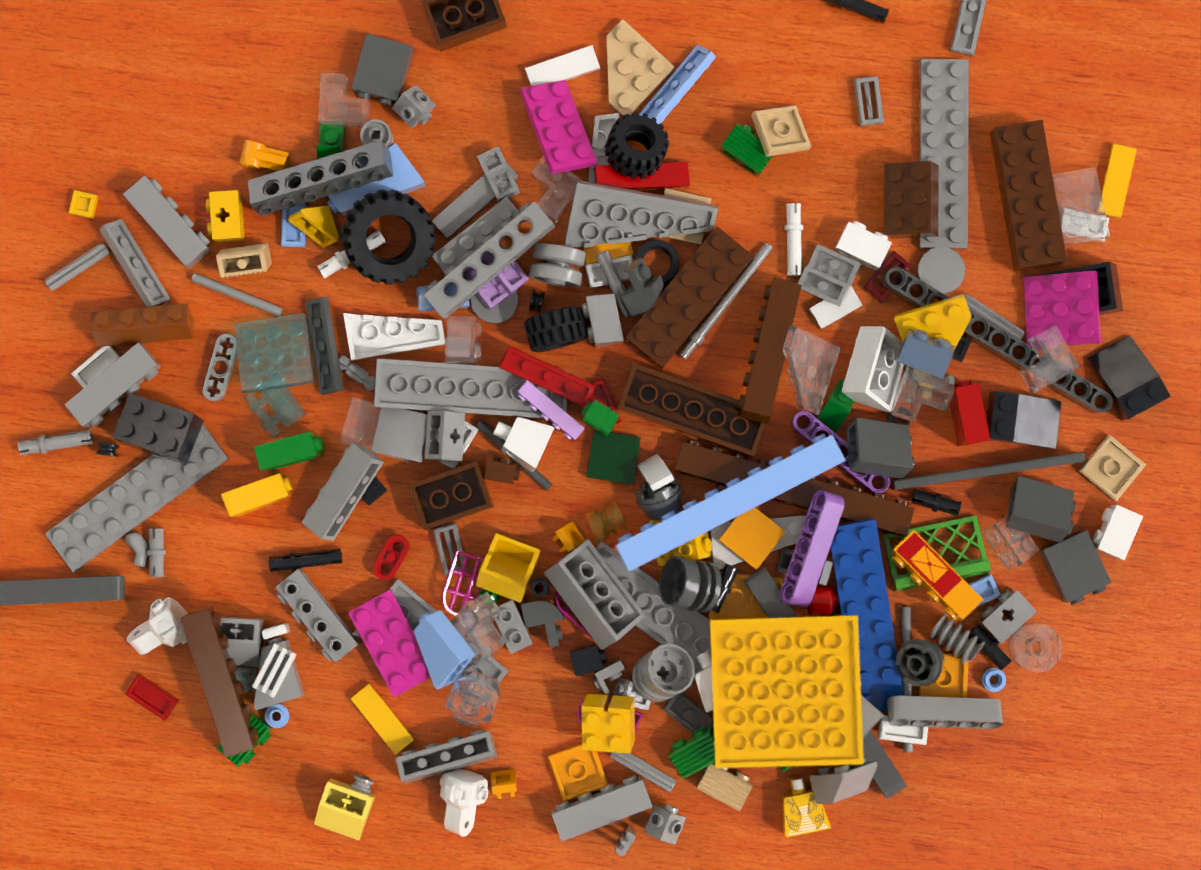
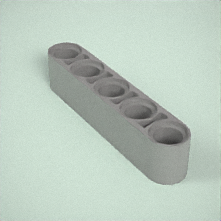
[887,696,1004,729]

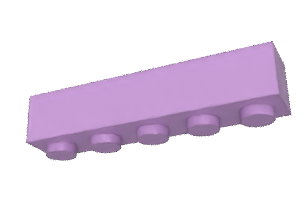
[517,380,585,440]

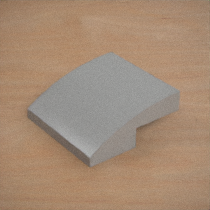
[798,244,862,307]
[371,407,427,463]

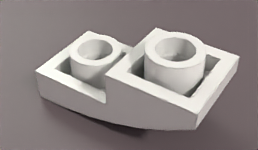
[636,454,674,492]

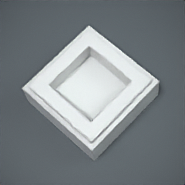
[262,623,291,639]

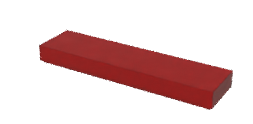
[594,162,690,190]
[498,345,595,407]

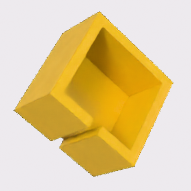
[476,533,541,603]
[582,694,635,754]

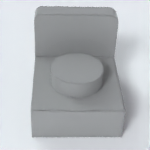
[593,659,625,695]
[614,677,651,710]

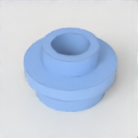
[981,668,1006,692]
[265,704,289,728]

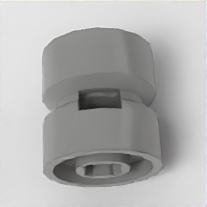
[360,119,394,149]

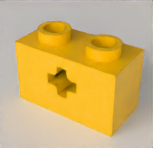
[206,190,245,243]

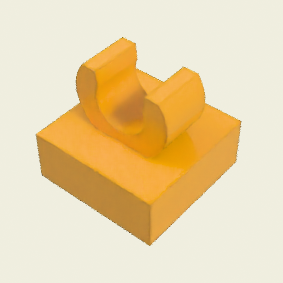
[552,521,585,552]
[491,769,517,799]

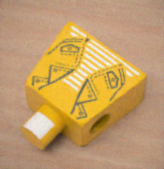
[782,777,831,837]

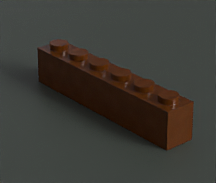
[737,278,802,424]
[180,606,259,757]

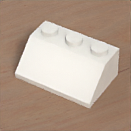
[842,326,904,412]

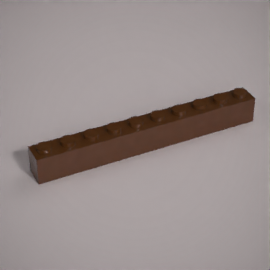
[674,440,915,537]

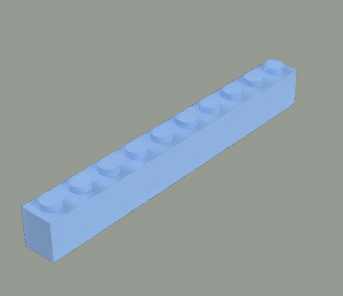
[615,434,846,572]

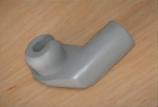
[125,532,149,567]

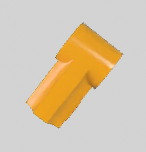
[239,140,290,172]

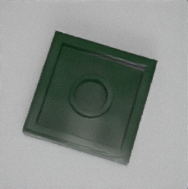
[586,430,641,485]

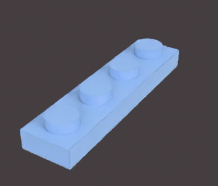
[639,44,716,124]

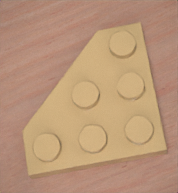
[607,19,675,117]

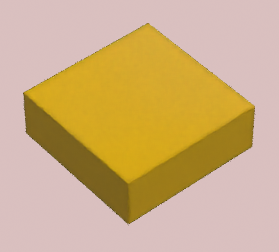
[68,190,99,219]

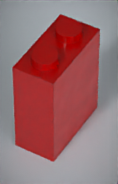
[947,380,990,447]

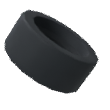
[635,240,679,285]

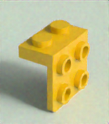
[650,519,712,566]

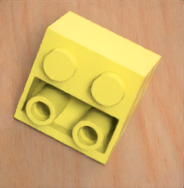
[314,778,376,840]

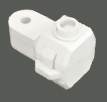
[127,597,188,655]
[440,769,489,836]

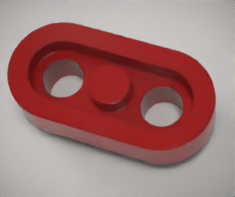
[373,535,410,580]

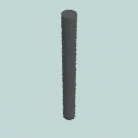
[476,420,552,491]

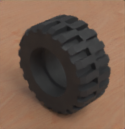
[341,190,436,285]

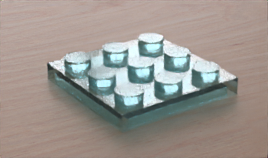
[234,313,314,394]

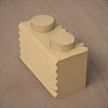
[216,243,272,278]
[696,763,753,811]

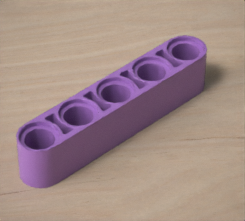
[791,411,890,493]
[780,490,844,608]

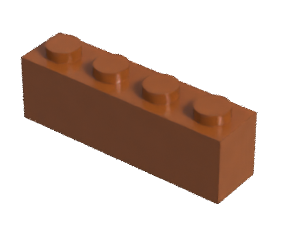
[91,303,193,347]

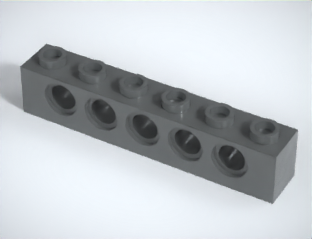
[248,140,393,216]

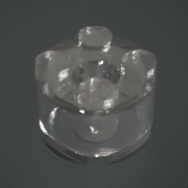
[1008,623,1063,673]
[446,669,501,727]

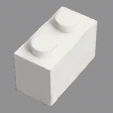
[834,221,892,271]
[1092,505,1143,560]

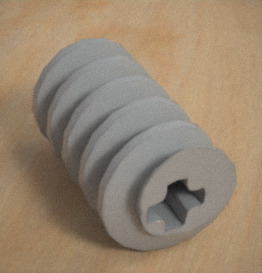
[930,614,985,664]

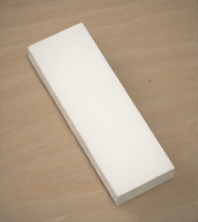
[525,45,600,86]

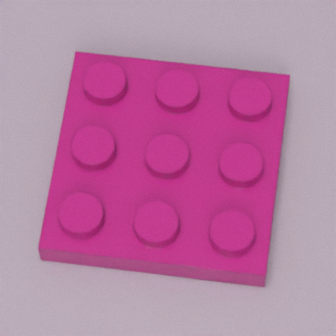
[1023,270,1101,348]

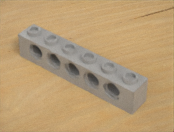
[424,201,556,319]

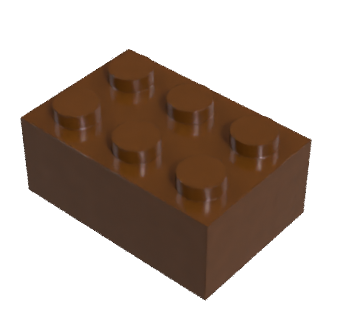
[422,0,507,52]
[884,161,939,239]
[408,461,494,530]

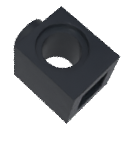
[569,644,607,676]

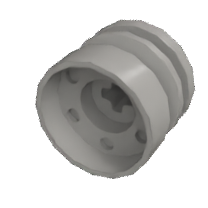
[632,644,695,703]

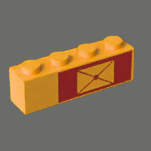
[891,530,984,623]

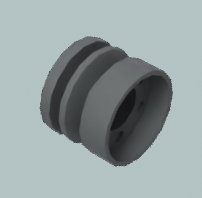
[659,556,721,613]

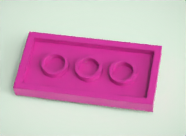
[520,80,597,174]
[348,589,431,697]

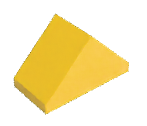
[288,205,339,248]

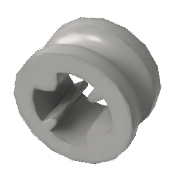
[350,774,375,793]

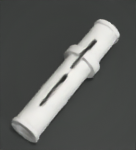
[784,203,803,276]
[317,229,386,279]

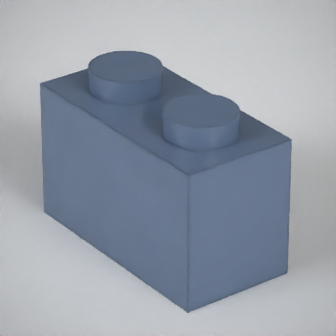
[897,329,954,379]

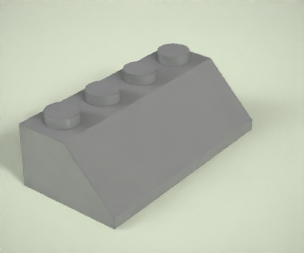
[544,539,646,650]

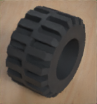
[605,112,669,179]
[524,306,589,352]

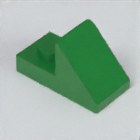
[316,125,345,159]
[817,379,854,432]

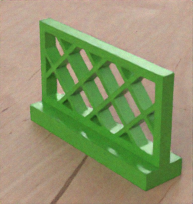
[882,516,991,592]

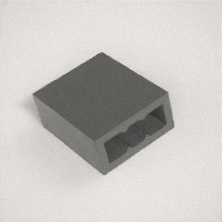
[351,33,415,107]
[846,418,914,479]
[1005,476,1076,543]
[1038,530,1111,605]

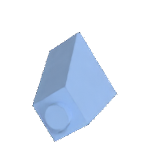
[414,610,475,690]

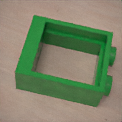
[254,431,325,471]

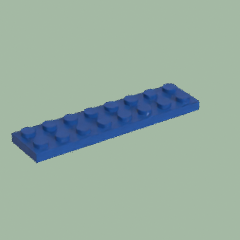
[830,519,904,711]

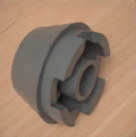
[635,477,682,520]
[896,639,944,686]

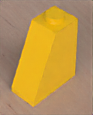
[221,473,293,517]

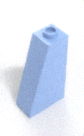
[327,143,426,216]

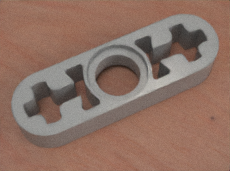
[203,334,239,402]

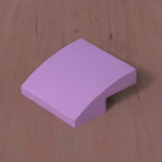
[464,244,529,311]

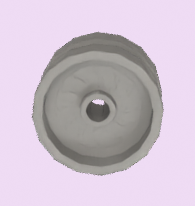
[529,243,586,287]

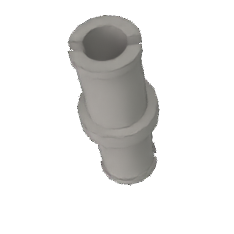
[147,529,166,577]

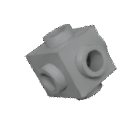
[392,85,436,128]
[644,804,686,844]

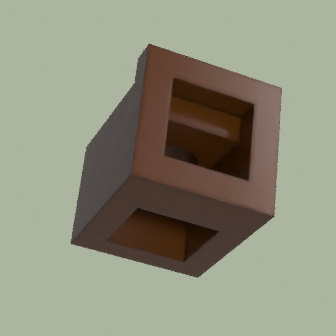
[484,455,521,485]

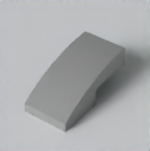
[477,146,520,202]

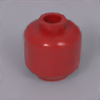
[803,584,838,615]

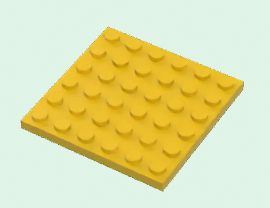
[710,615,864,768]

